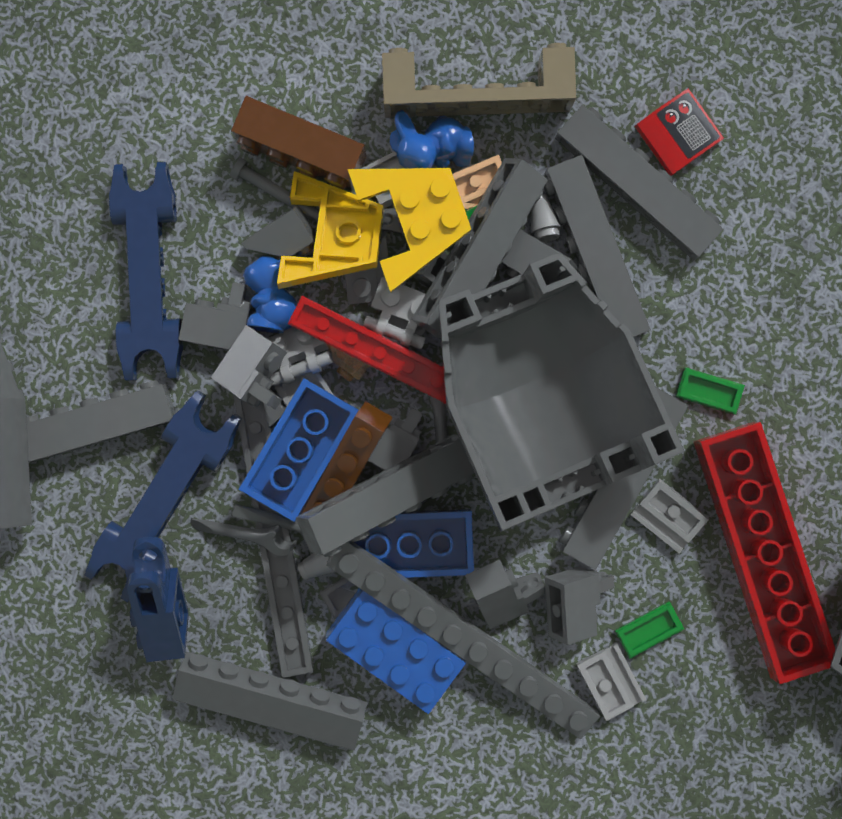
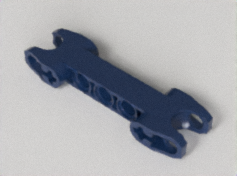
[109,162,183,381]
[84,391,243,603]

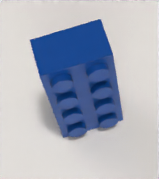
[238,378,359,522]
[354,509,474,578]
[326,588,466,714]

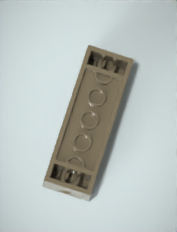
[382,43,576,118]

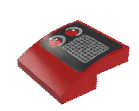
[634,88,724,176]

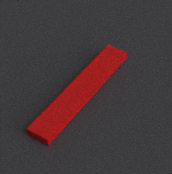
[288,296,446,404]

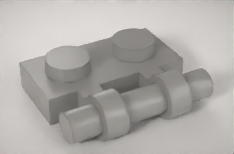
[363,277,426,349]
[267,328,333,386]

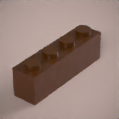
[301,401,393,514]

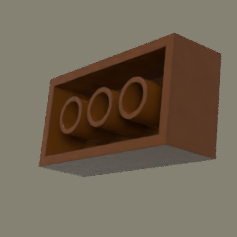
[231,96,367,191]

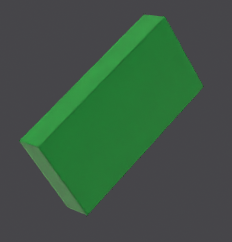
[675,367,745,415]
[614,601,684,658]

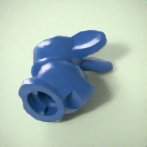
[390,110,474,169]
[243,256,298,333]

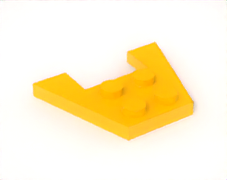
[348,168,471,293]
[277,171,384,289]

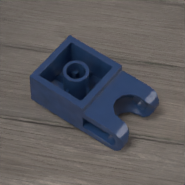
[127,537,189,662]

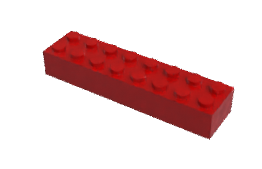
[693,422,835,684]

